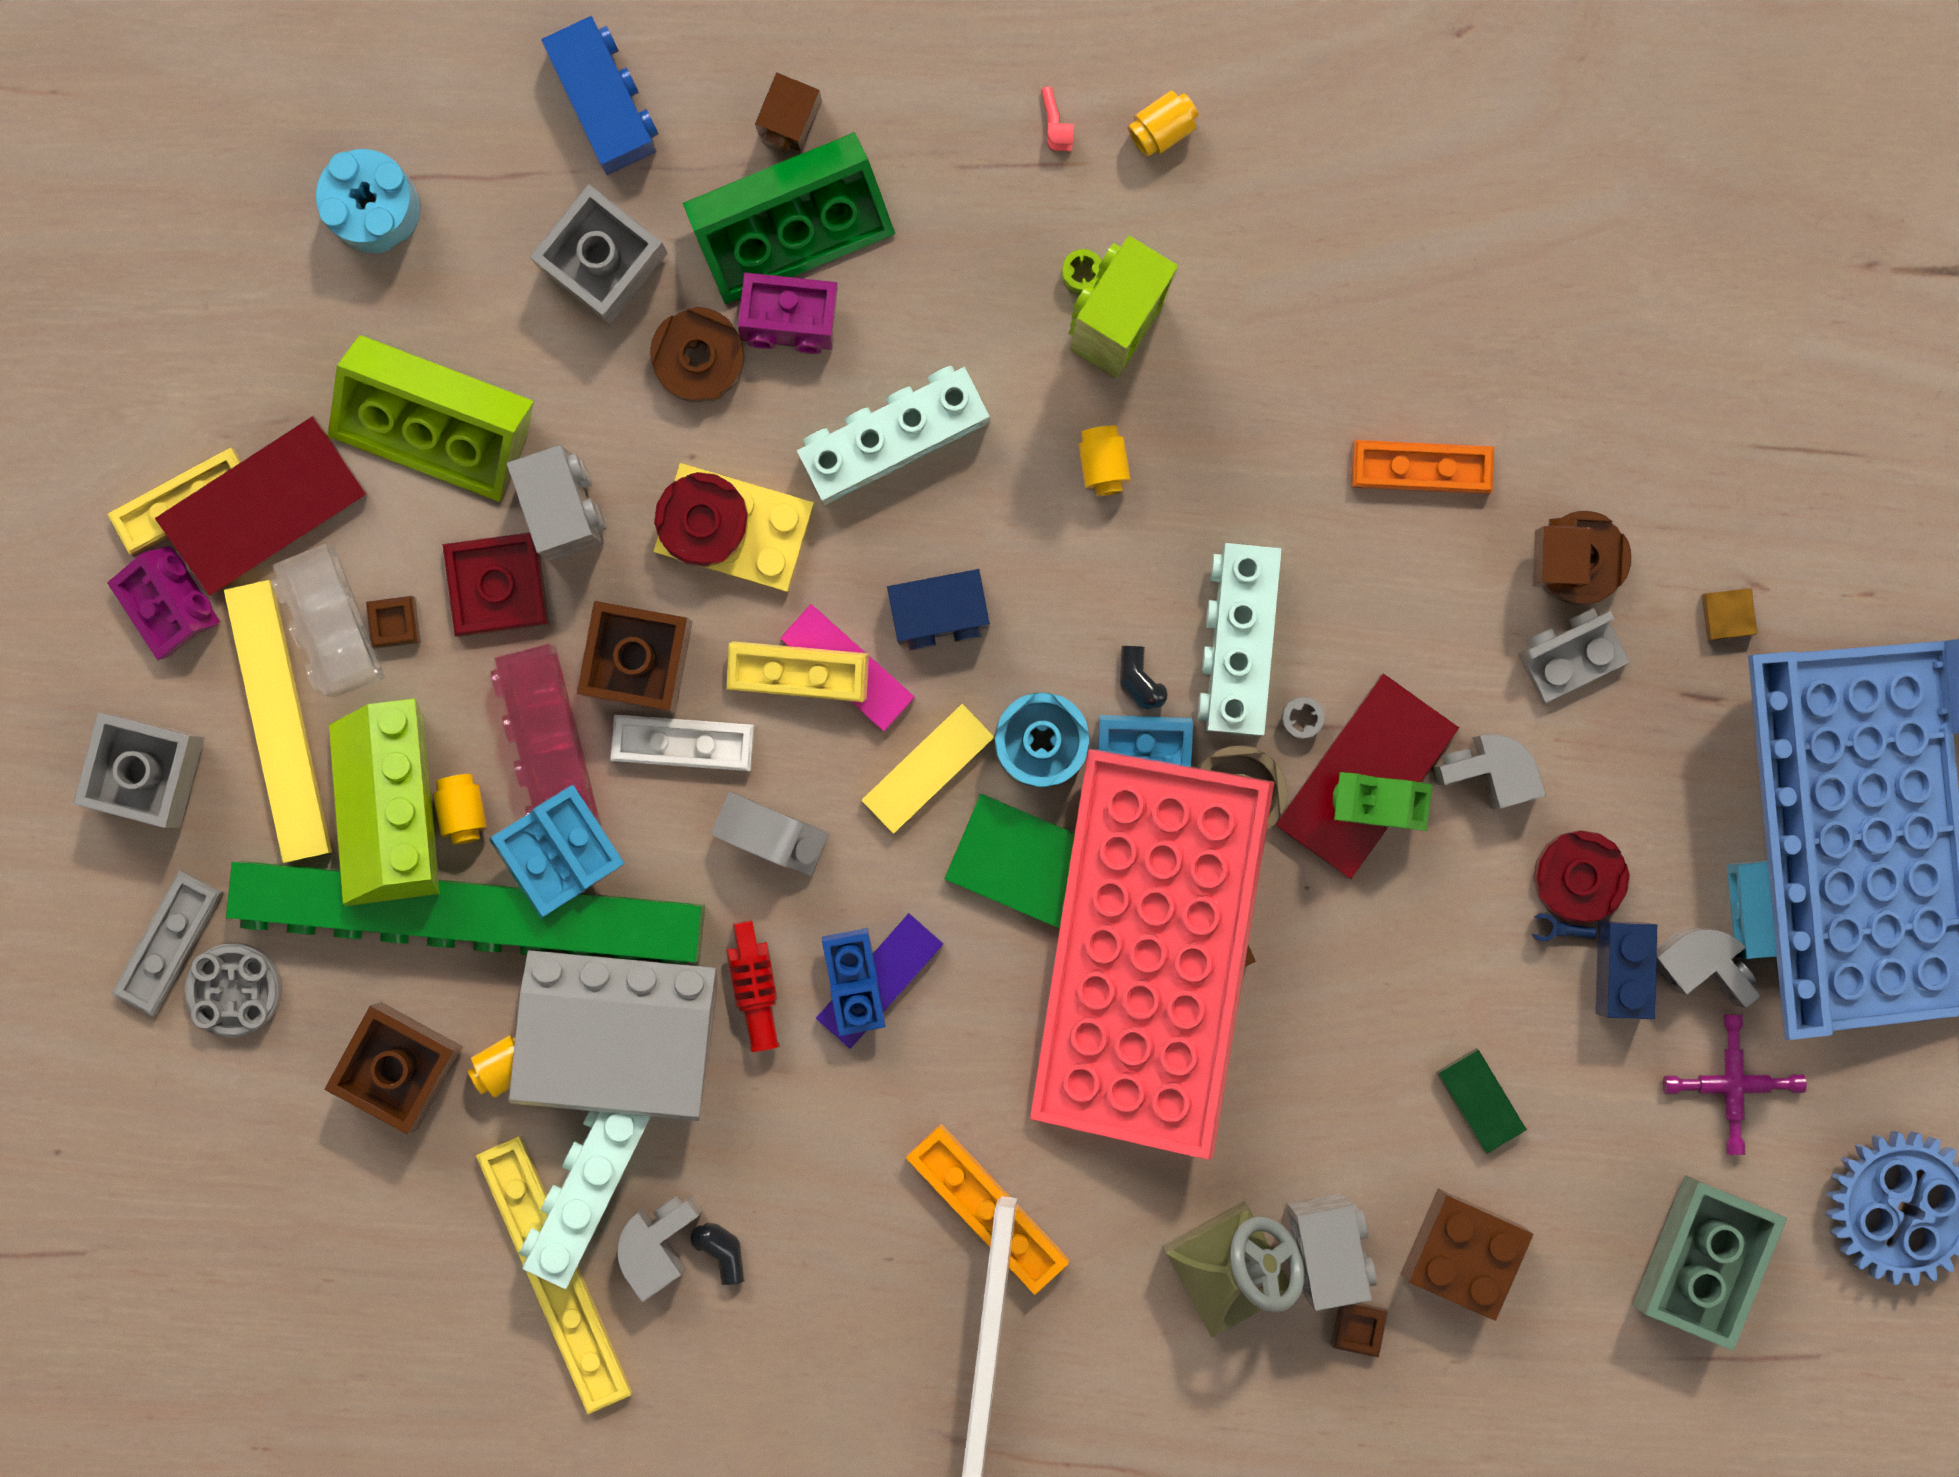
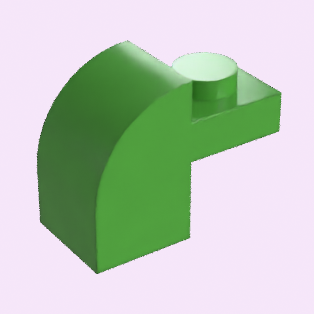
[1333,772,1432,831]

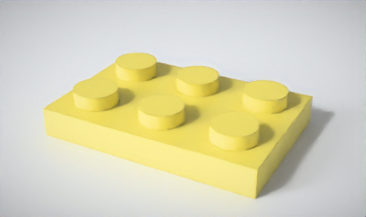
[653,463,815,593]

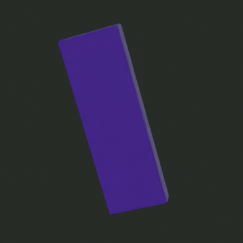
[816,913,944,1049]

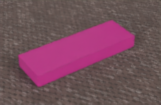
[780,604,915,732]

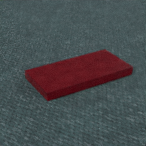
[155,415,367,596]
[1275,673,1460,879]

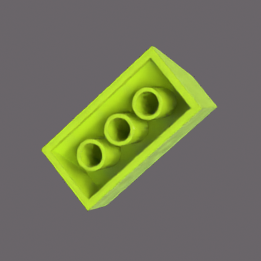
[328,335,534,502]
[329,698,440,906]

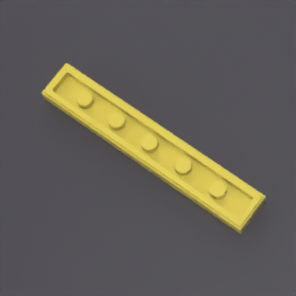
[224,580,332,863]
[476,1135,632,1414]

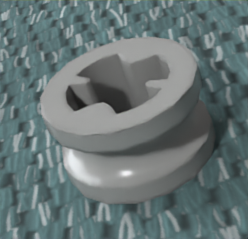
[1282,697,1325,739]

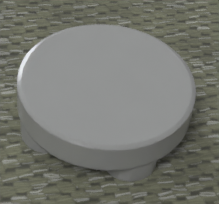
[185,943,282,1037]

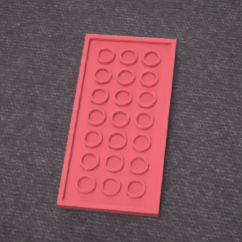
[1030,749,1274,1160]

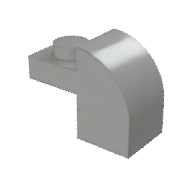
[1433,734,1546,809]
[711,791,829,876]
[1656,928,1760,1008]
[617,1195,702,1302]

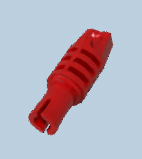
[726,920,780,1052]

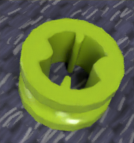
[1062,249,1102,294]

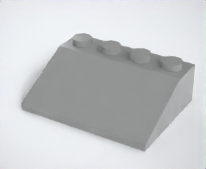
[509,950,718,1121]

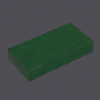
[1436,1048,1527,1154]

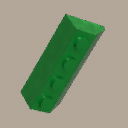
[683,132,896,304]

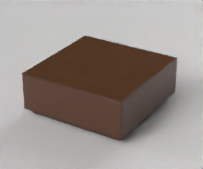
[366,596,421,649]
[1331,1303,1388,1357]

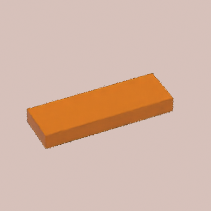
[1351,440,1494,495]

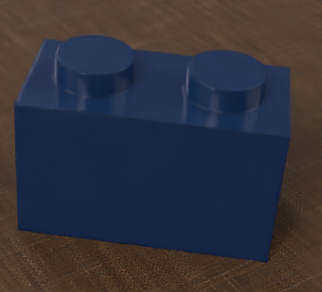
[887,569,990,651]
[1596,921,1658,1019]

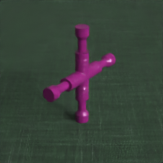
[1663,1014,1807,1155]

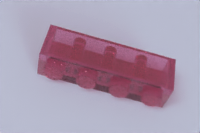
[491,644,602,826]

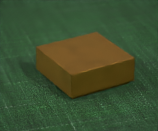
[1702,588,1757,641]

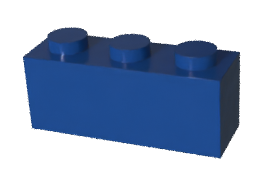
[541,15,659,175]

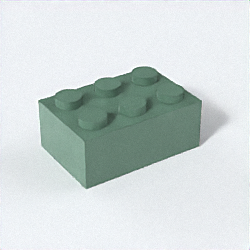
[1632,1175,1787,1351]

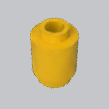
[1127,90,1199,157]
[1078,425,1131,496]
[433,774,488,845]
[468,1035,515,1098]

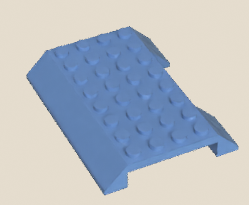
[1748,639,1959,1040]

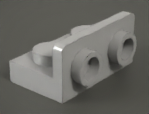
[1518,608,1630,704]

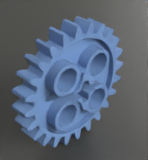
[1826,1131,1959,1286]

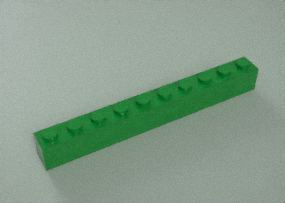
[226,861,706,965]

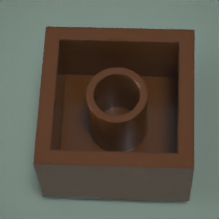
[577,601,693,713]
[324,1002,463,1135]
[1400,1188,1534,1321]

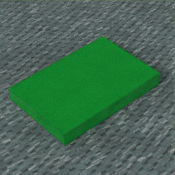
[944,793,1075,929]

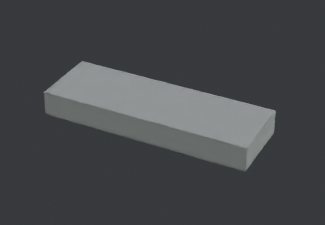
[111,870,224,1016]

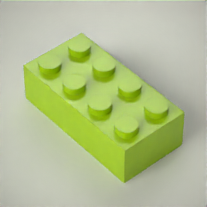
[1068,235,1179,379]

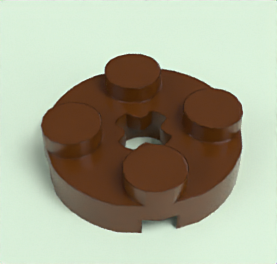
[650,307,745,403]
[1543,511,1631,605]

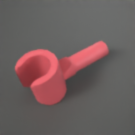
[1041,87,1074,151]

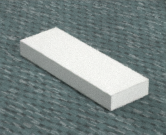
[611,714,755,771]

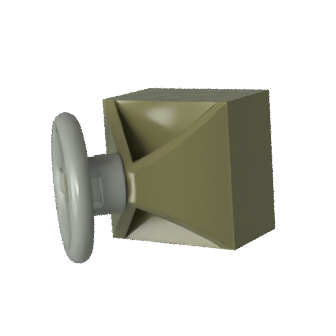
[1163,1201,1305,1337]

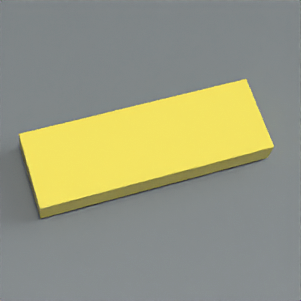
[108,448,241,556]
[727,641,869,702]
[861,704,994,834]

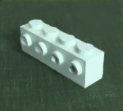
[797,366,990,506]
[1197,543,1282,737]
[519,1111,650,1289]

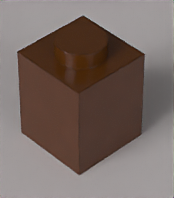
[755,72,822,153]
[1533,518,1591,588]

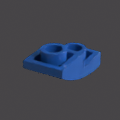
[822,928,886,1036]

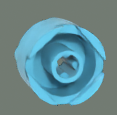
[316,149,421,253]
[995,693,1089,788]

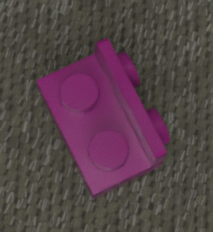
[738,273,838,354]
[107,546,220,660]

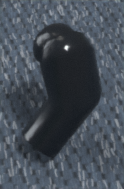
[1120,646,1168,710]
[690,1223,744,1285]

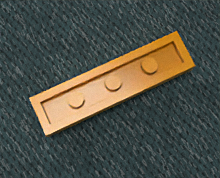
[906,1123,1070,1295]

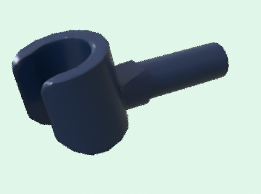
[1532,913,1597,941]

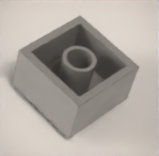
[530,184,668,325]
[507,444,607,561]
[73,712,204,828]
[1287,1193,1377,1311]

